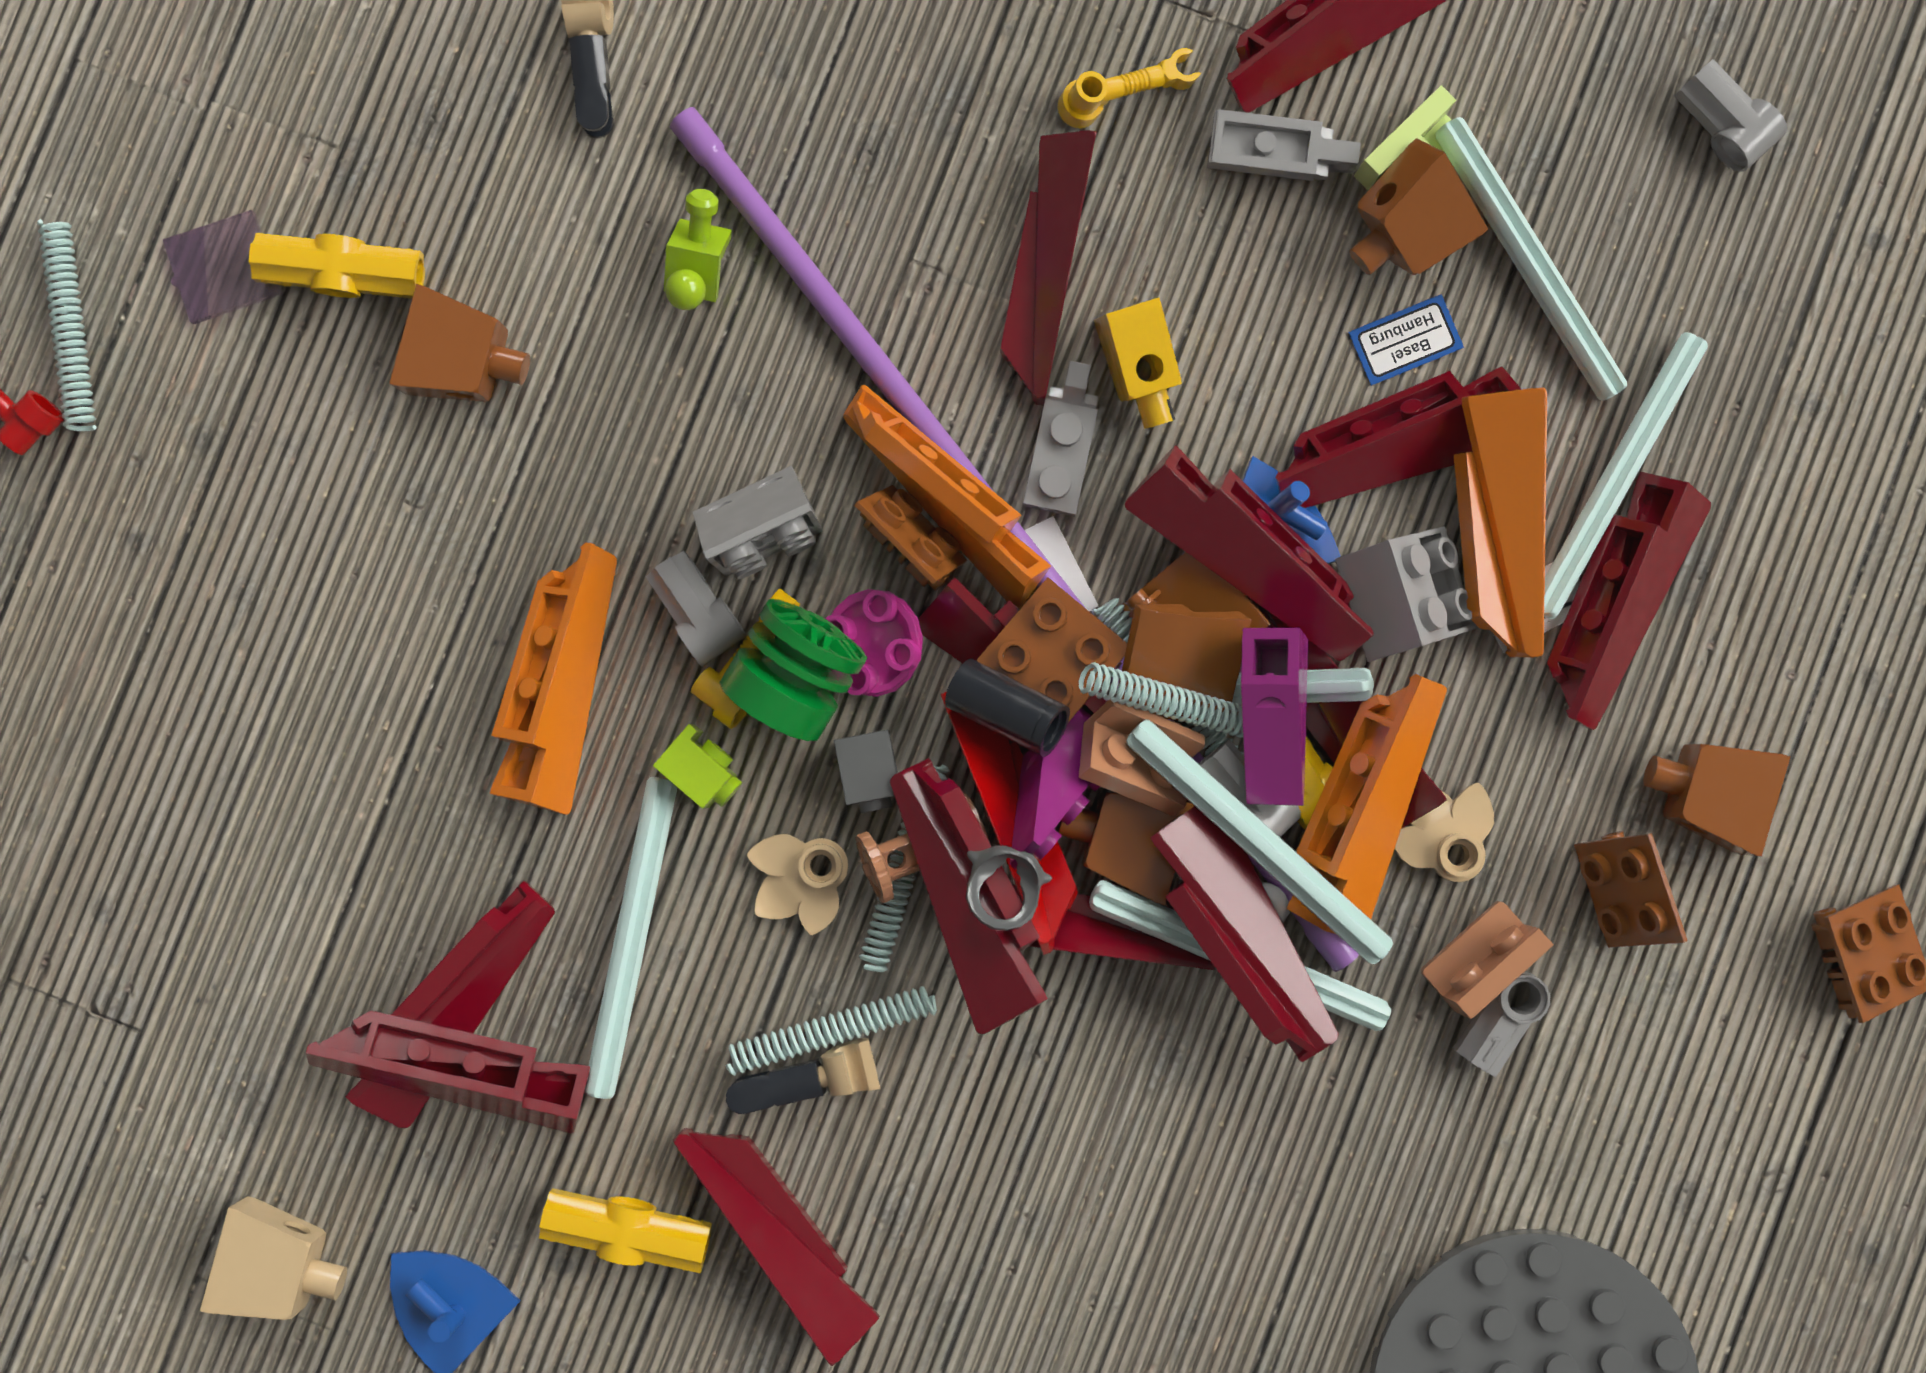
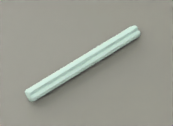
[1436,117,1627,401]
[1544,332,1708,619]
[1126,719,1393,964]
[585,777,678,1099]
[1089,880,1391,1031]

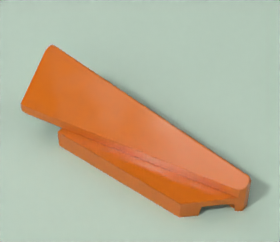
[843,385,1051,609]
[1454,387,1547,658]
[489,542,617,815]
[1286,674,1447,934]

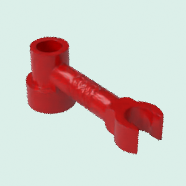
[0,389,65,455]

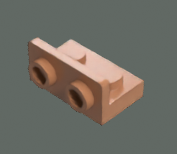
[1079,699,1205,816]
[1421,901,1554,1019]

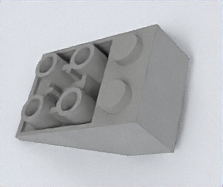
[693,465,823,579]

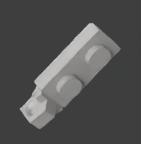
[1207,109,1361,181]
[1023,361,1098,517]

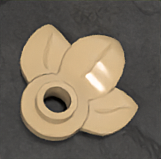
[1395,783,1494,882]
[747,834,849,935]

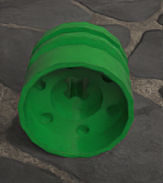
[719,599,867,741]

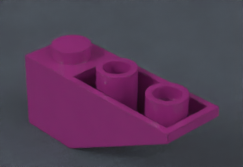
[1241,628,1308,806]
[1010,707,1100,870]

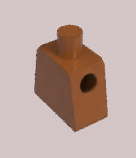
[1349,138,1489,275]
[389,284,530,402]
[1643,744,1791,857]
[1058,792,1194,905]

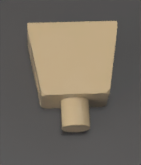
[200,1196,347,1320]

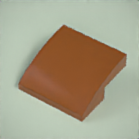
[1116,604,1252,721]

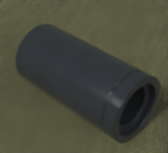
[945,659,1070,757]

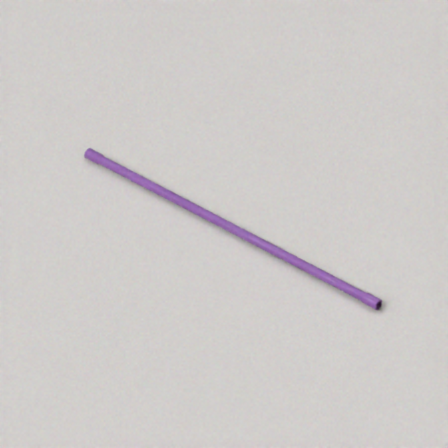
[670,107,1359,972]

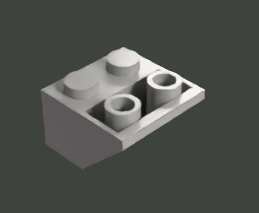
[1335,526,1477,662]

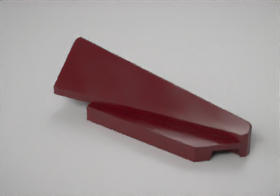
[1000,130,1097,406]
[1125,445,1374,661]
[890,758,1048,1035]
[1150,806,1339,1063]
[673,1128,880,1366]

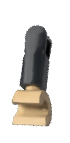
[561,0,614,138]
[726,1038,880,1114]

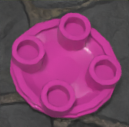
[825,589,923,697]

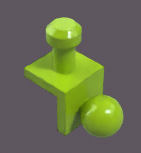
[664,189,732,310]

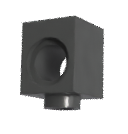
[834,729,898,813]

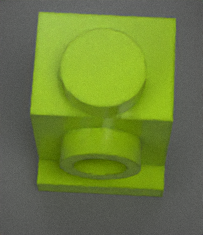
[653,724,743,809]

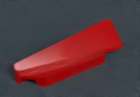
[940,692,1078,955]

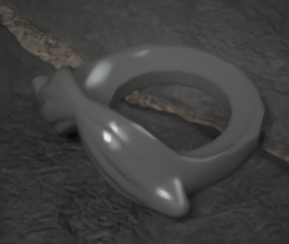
[966,846,1052,931]

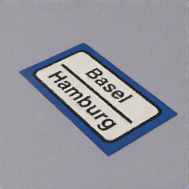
[1348,294,1464,386]

